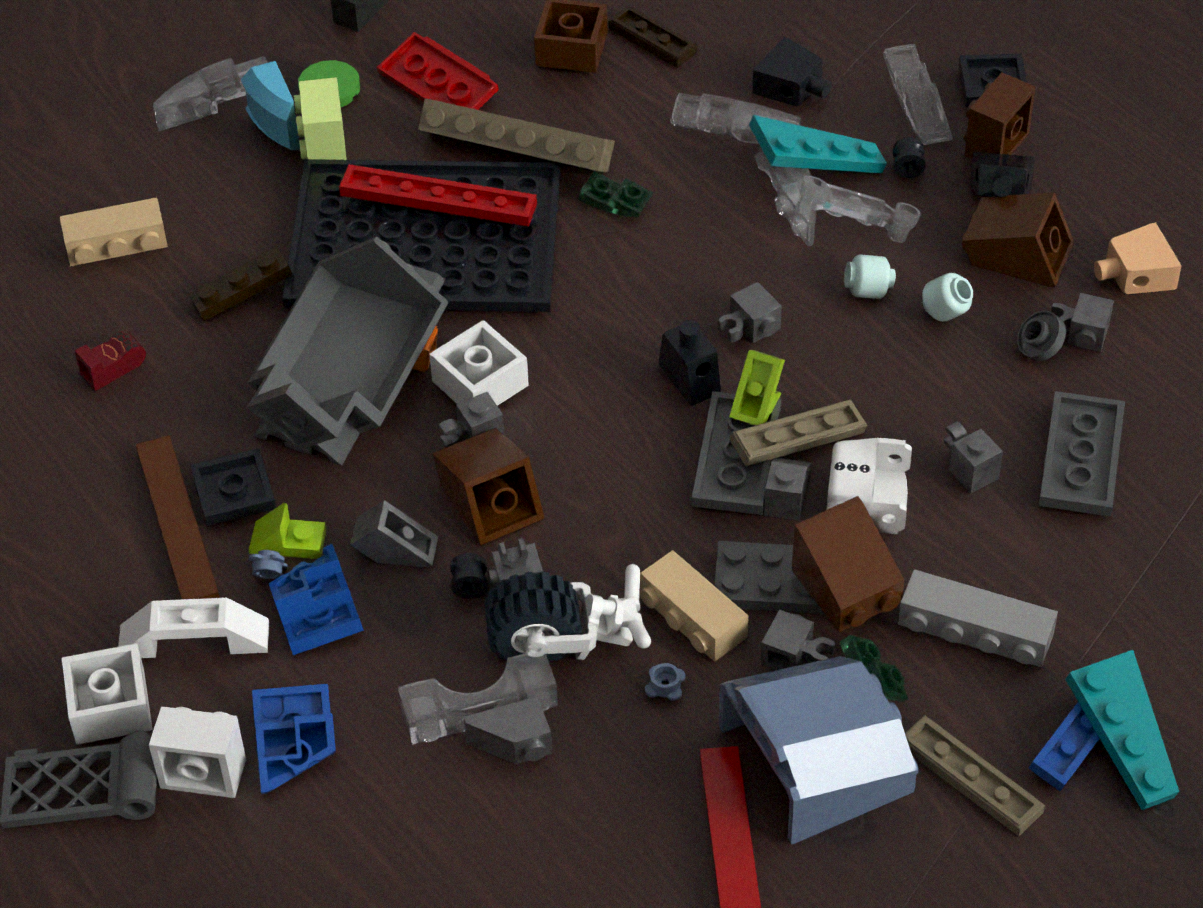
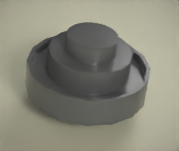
[1017,310,1066,361]

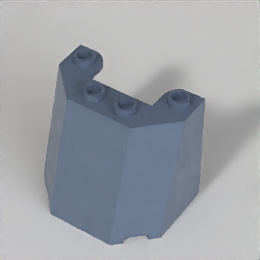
[719,656,919,844]

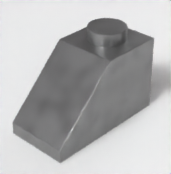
[764,458,812,521]
[350,500,438,568]
[464,696,552,764]

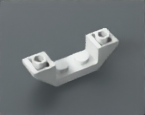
[118,598,269,658]

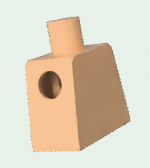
[1094,222,1181,294]

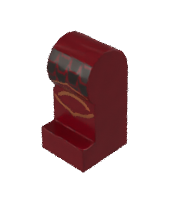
[74,331,146,391]

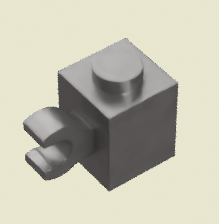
[718,282,782,343]
[1051,293,1114,352]
[439,392,505,448]
[944,422,1003,494]
[487,538,543,588]
[761,610,835,670]

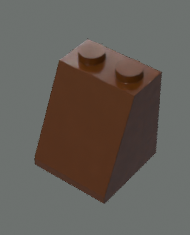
[962,192,1075,287]
[432,428,545,545]
[792,496,905,632]

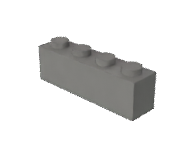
[898,569,1058,668]

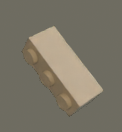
[60,197,168,266]
[639,550,748,662]

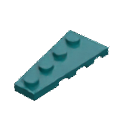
[749,115,887,173]
[1065,650,1179,810]

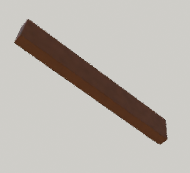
[135,435,220,600]

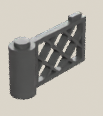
[0,731,157,829]

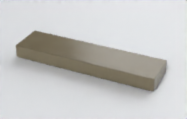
[729,399,867,466]
[905,715,1045,836]

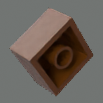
[534,0,608,73]
[963,72,1036,159]

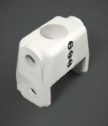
[826,438,912,534]

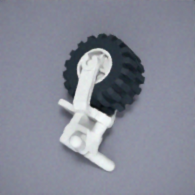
[484,564,651,666]

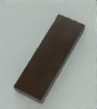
[608,5,697,68]

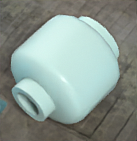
[844,254,896,299]
[922,273,973,321]

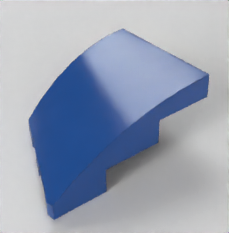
[269,544,364,655]
[252,684,336,795]

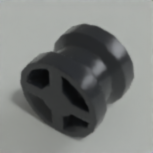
[892,137,926,178]
[450,553,488,598]

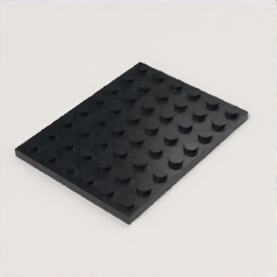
[282,159,561,312]

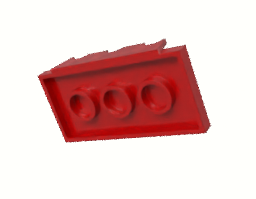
[377,32,499,110]

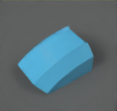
[241,61,300,150]

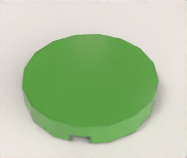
[298,60,360,107]

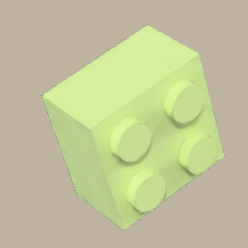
[294,77,347,160]

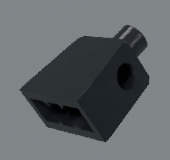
[752,37,832,106]
[970,151,1035,197]
[658,320,721,406]

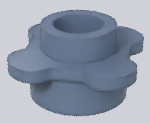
[249,550,288,579]
[645,663,685,701]

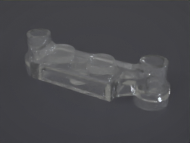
[795,176,921,243]

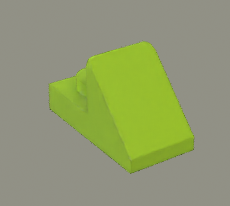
[729,350,785,425]
[249,503,327,559]

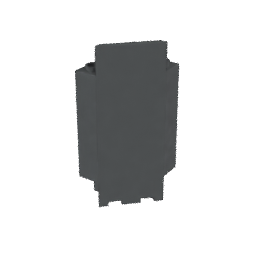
[247,236,449,466]

